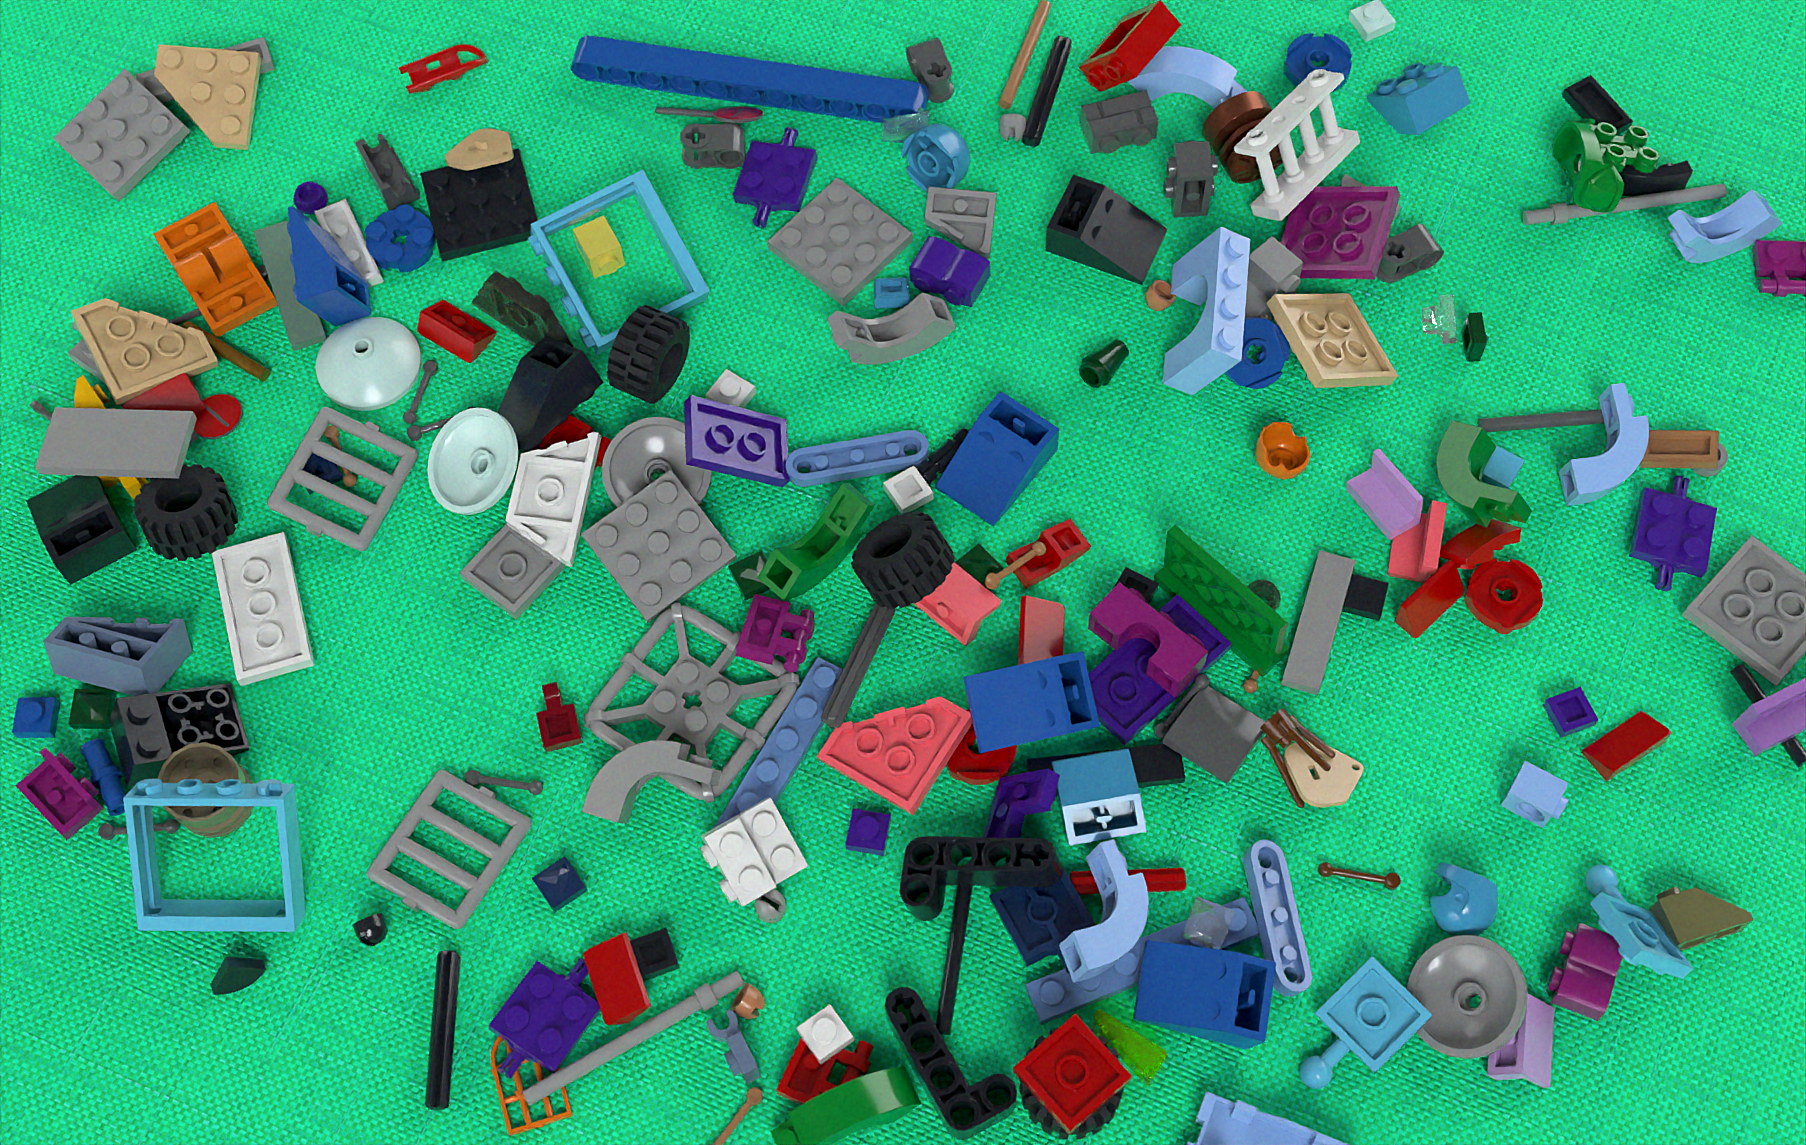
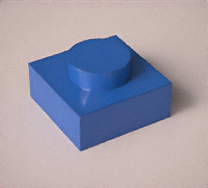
[12,697,60,738]

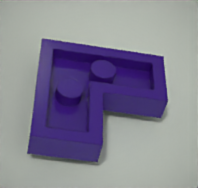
[982,768,1060,838]

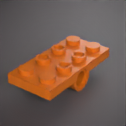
[153,202,278,338]

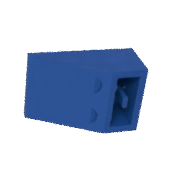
[287,206,372,327]
[935,391,1059,527]
[963,651,1100,753]
[1133,940,1276,1050]

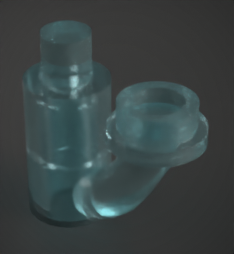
[882,107,930,143]

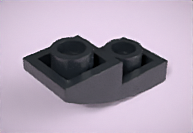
[1619,160,1693,196]

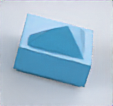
[874,278,910,308]

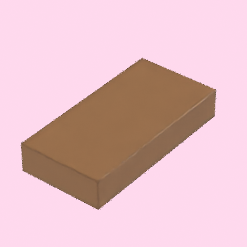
[1640,430,1719,469]

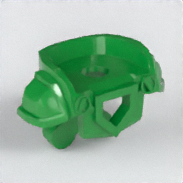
[1552,118,1659,213]

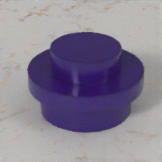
[293,181,328,215]

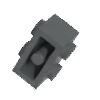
[1164,141,1218,218]

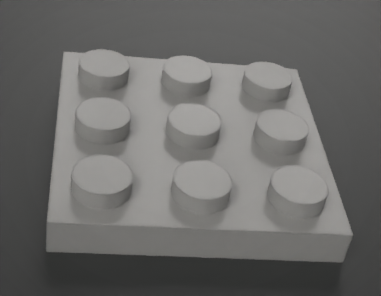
[53,69,191,202]
[767,178,913,307]
[581,469,737,623]
[1682,535,1806,686]

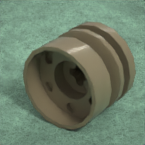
[157,742,254,838]

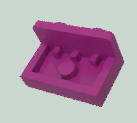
[15,747,104,840]

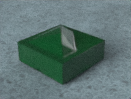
[1461,312,1489,362]
[955,544,1004,587]
[728,551,770,601]
[68,689,116,729]

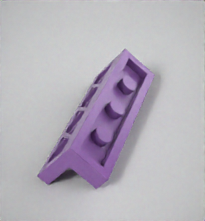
[1732,678,1806,756]

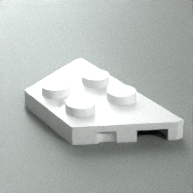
[505,432,601,567]

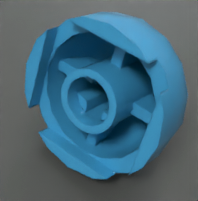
[902,124,971,193]

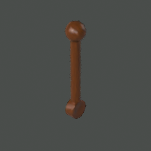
[1318,862,1401,890]

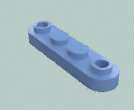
[786,430,929,487]
[1243,840,1312,997]

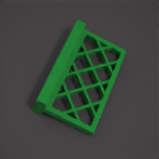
[1154,525,1290,677]

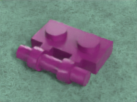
[1752,240,1806,298]
[735,594,815,672]

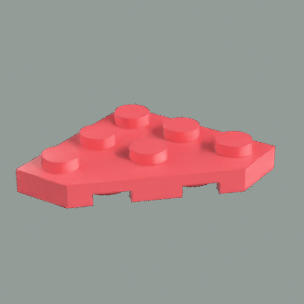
[817,696,973,815]

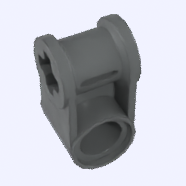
[906,37,954,103]
[680,123,745,169]
[1376,224,1444,283]

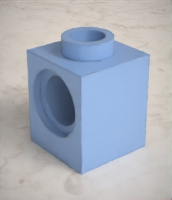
[1501,761,1569,828]

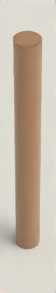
[998,0,1052,109]

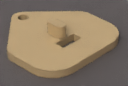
[445,128,514,170]
[1283,741,1364,808]

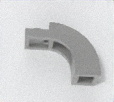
[828,292,956,365]
[582,740,722,823]

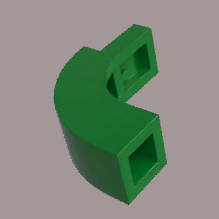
[1437,421,1532,527]
[757,483,875,600]
[770,1067,921,1145]

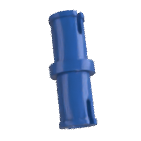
[80,738,127,816]

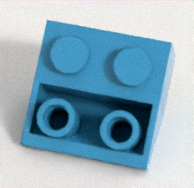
[1366,62,1470,135]
[1052,748,1147,846]

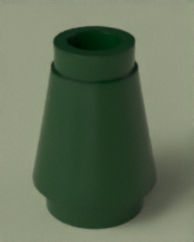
[1079,340,1129,388]

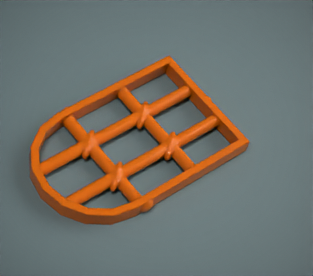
[491,1037,573,1136]

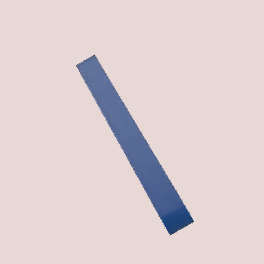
[571,36,930,127]

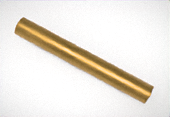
[182,321,270,382]

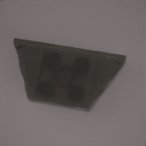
[472,271,574,347]

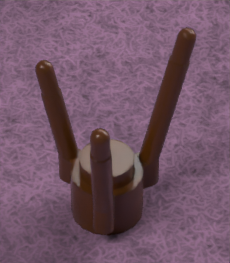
[1260,708,1336,808]

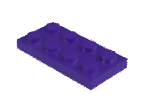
[1089,594,1232,746]

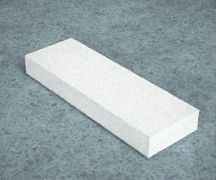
[314,199,384,288]

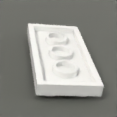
[212,532,314,686]

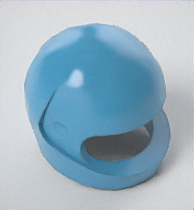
[1430,863,1498,936]

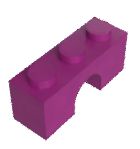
[1088,582,1208,698]

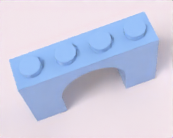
[1162,227,1250,395]

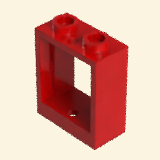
[1079,0,1181,92]

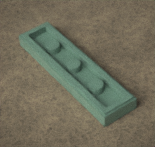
[253,220,327,351]

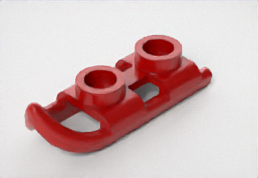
[399,44,488,94]

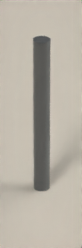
[1478,409,1604,432]

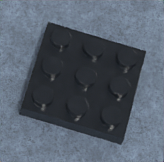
[420,149,538,262]

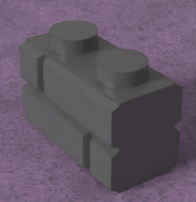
[1080,90,1158,154]

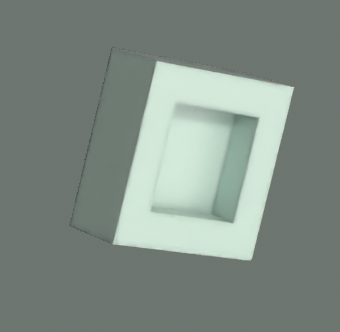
[1349,0,1396,42]

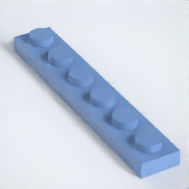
[703,657,843,846]
[1025,897,1260,1025]

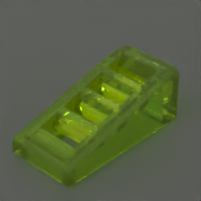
[1092,1010,1168,1088]

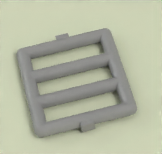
[267,407,418,551]
[367,770,532,929]

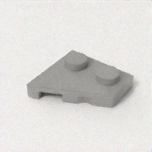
[925,187,997,259]

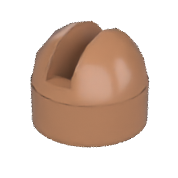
[1145,280,1176,311]
[730,983,765,1019]

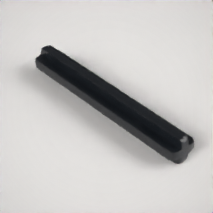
[1022,35,1072,147]
[425,951,460,1110]

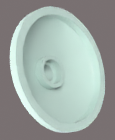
[316,317,422,411]
[428,408,518,515]

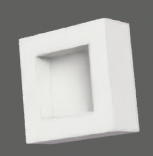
[706,369,756,408]
[883,466,933,514]
[797,1005,854,1064]

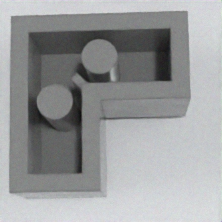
[1245,236,1303,322]

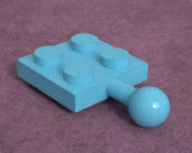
[1585,864,1693,979]
[1299,956,1432,1089]

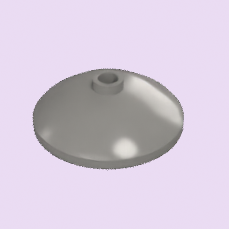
[602,417,712,508]
[1406,935,1528,1059]

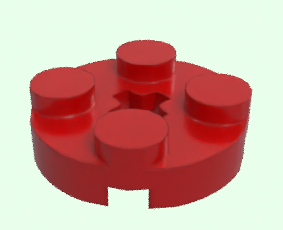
[1464,558,1543,634]
[945,709,1017,785]

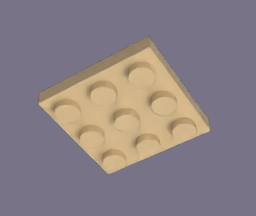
[1266,293,1398,388]

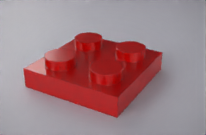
[1013,1013,1132,1135]

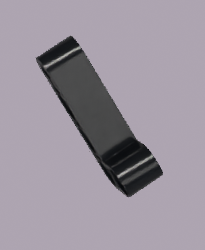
[900,836,1063,921]
[885,987,1017,1140]

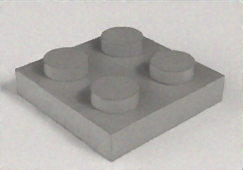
[460,523,565,620]

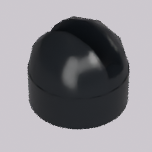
[352,913,388,946]

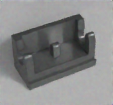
[355,134,420,211]

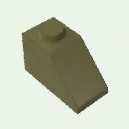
[1649,887,1754,951]

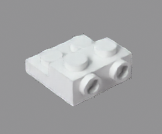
[700,797,808,907]

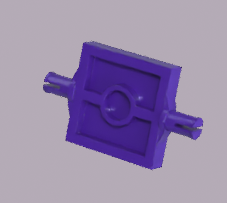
[732,127,818,228]
[1629,476,1717,591]
[488,958,601,1079]

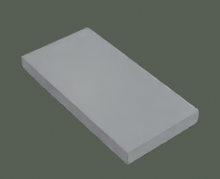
[35,407,197,479]

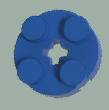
[1284,33,1352,92]
[365,205,436,272]
[1224,316,1290,389]

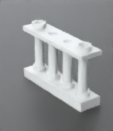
[1234,69,1360,221]

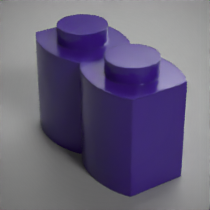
[909,236,991,307]

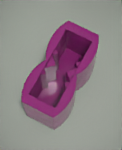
[1547,922,1622,1021]

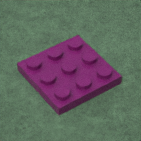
[1281,186,1400,279]

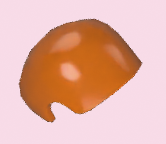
[1255,422,1311,480]

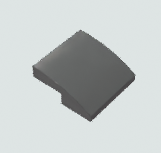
[1162,686,1265,784]

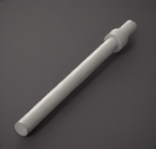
[1522,184,1727,225]
[522,970,744,1106]

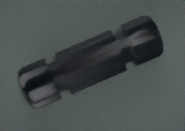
[916,427,969,484]

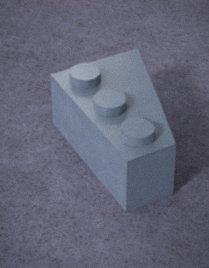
[43,617,192,696]

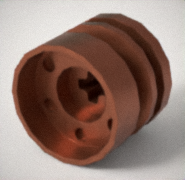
[1202,91,1293,184]

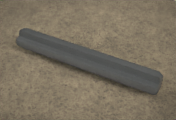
[821,602,895,728]

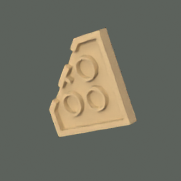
[154,44,261,150]
[71,298,218,405]

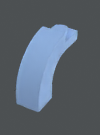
[1127,46,1247,109]
[1668,189,1782,263]
[1559,383,1649,506]
[1059,840,1149,983]

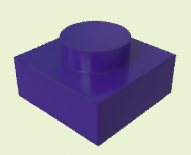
[1543,687,1599,738]
[845,808,891,856]

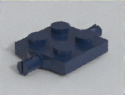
[989,858,1096,974]

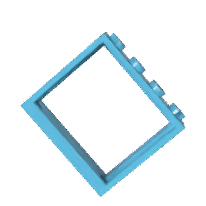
[528,170,710,355]
[123,779,306,932]

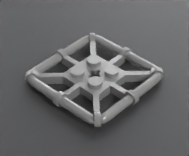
[584,602,801,804]

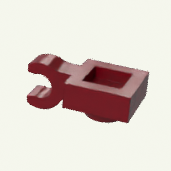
[536,682,583,752]

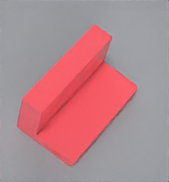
[1387,500,1447,583]
[913,562,1001,646]

